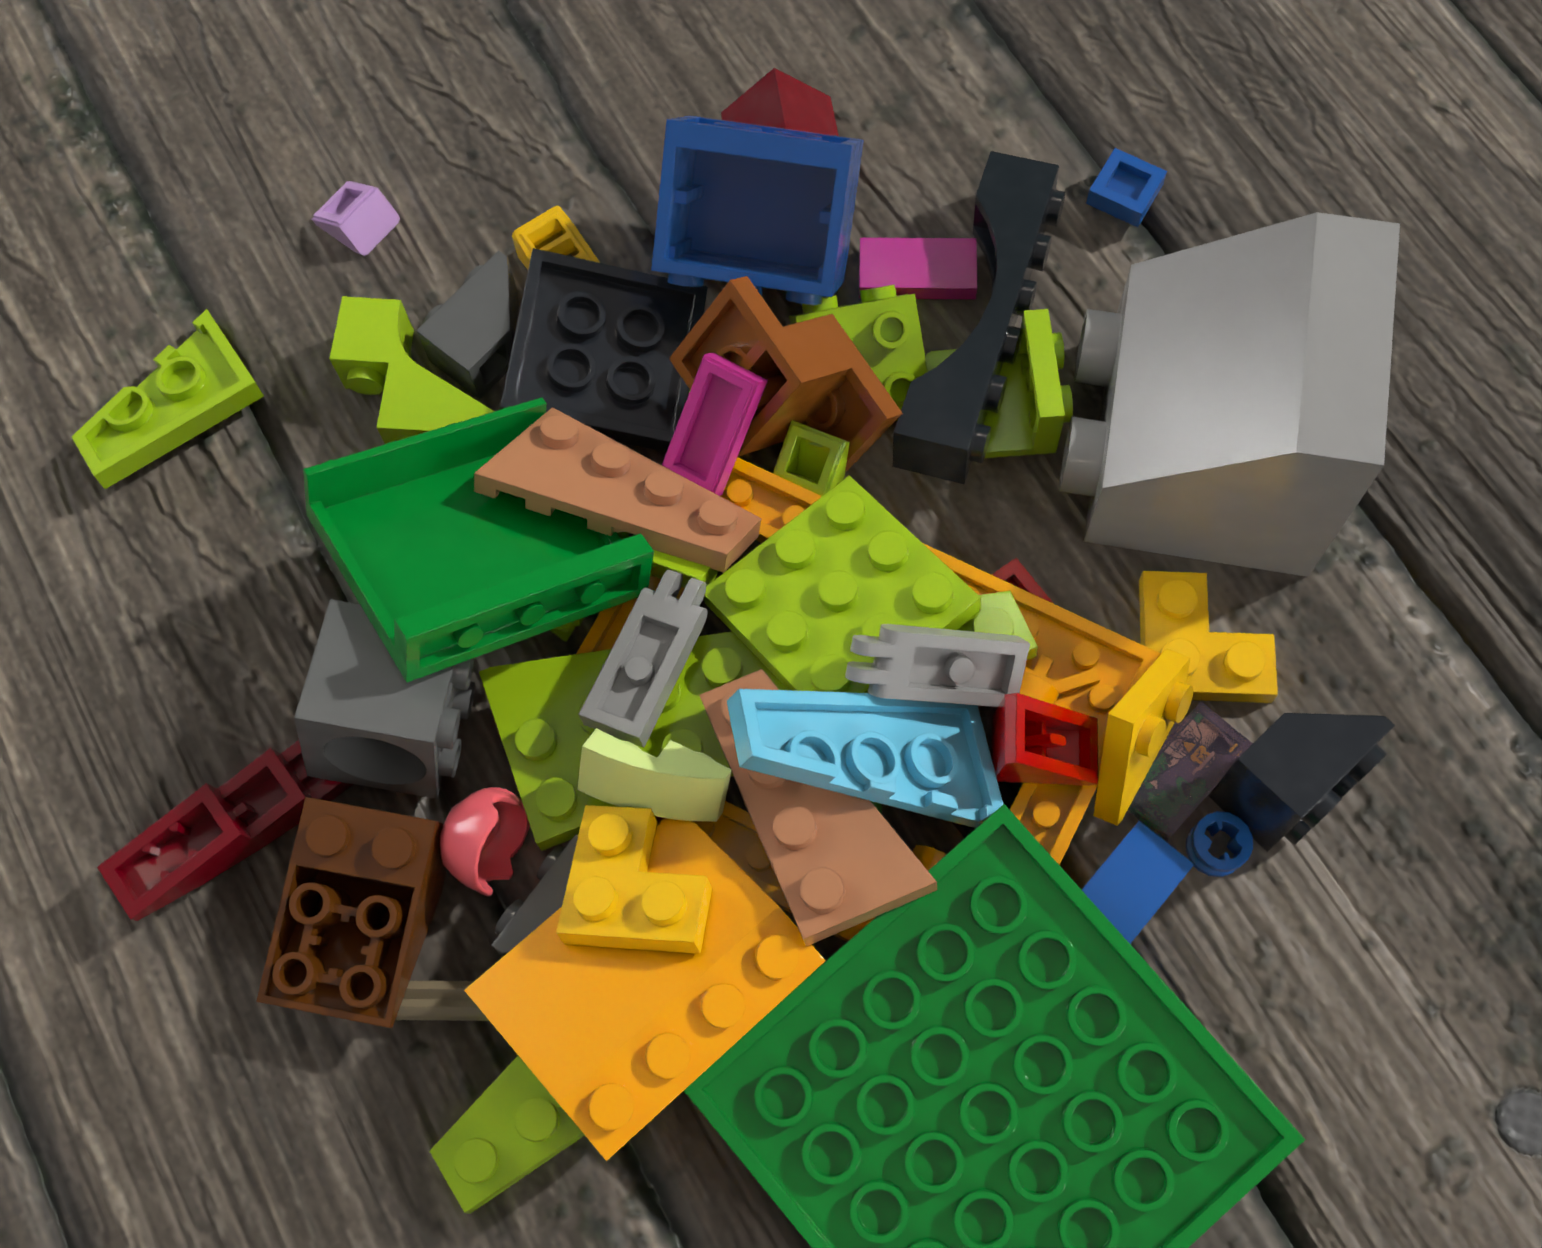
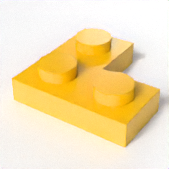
[1139,571,1278,703]
[556,805,712,954]

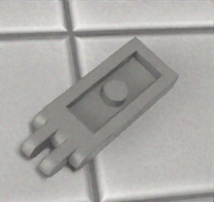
[578,570,707,748]
[845,624,1030,707]

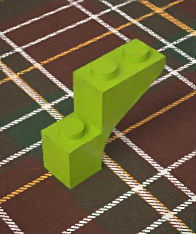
[329,296,495,444]

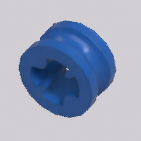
[1186,811,1253,877]

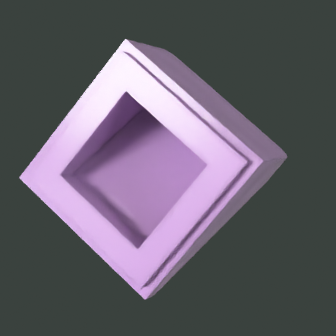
[312,181,400,256]

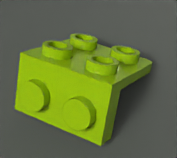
[789,284,928,421]
[925,309,1073,458]

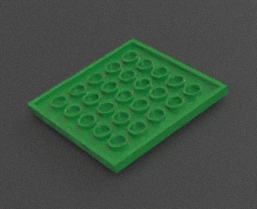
[684,804,1306,1248]

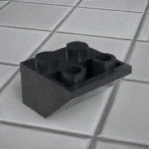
[1208,713,1395,852]

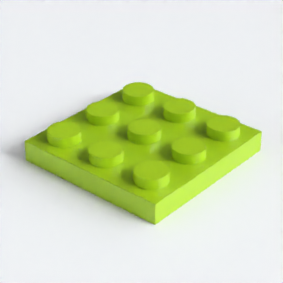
[703,475,981,693]

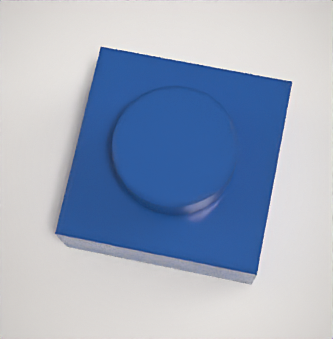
[1086,148,1167,227]

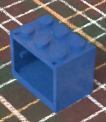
[651,116,864,305]

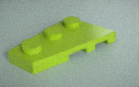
[71,309,264,489]

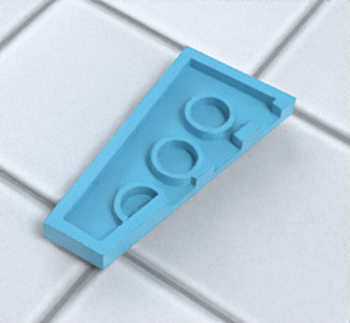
[727,689,1003,828]

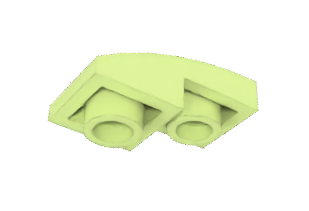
[577,728,732,822]

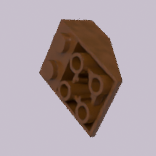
[256,797,447,1028]

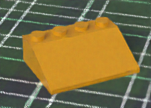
[464,818,826,1161]

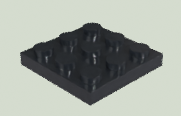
[500,248,708,452]

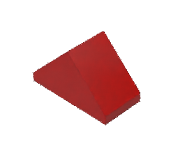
[992,693,1098,786]

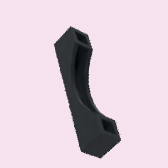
[892,151,1066,484]

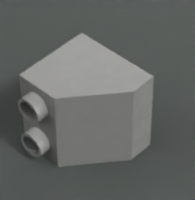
[1059,212,1400,577]

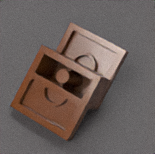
[669,276,903,473]

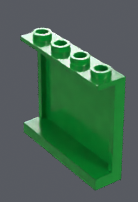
[303,398,654,683]

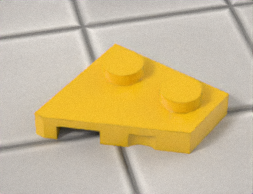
[1093,649,1193,826]

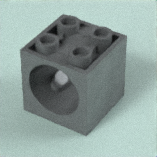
[294,599,475,799]

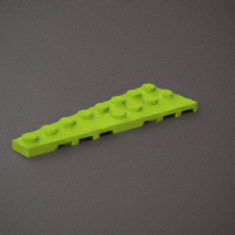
[479,591,1038,851]

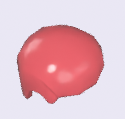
[439,787,530,896]

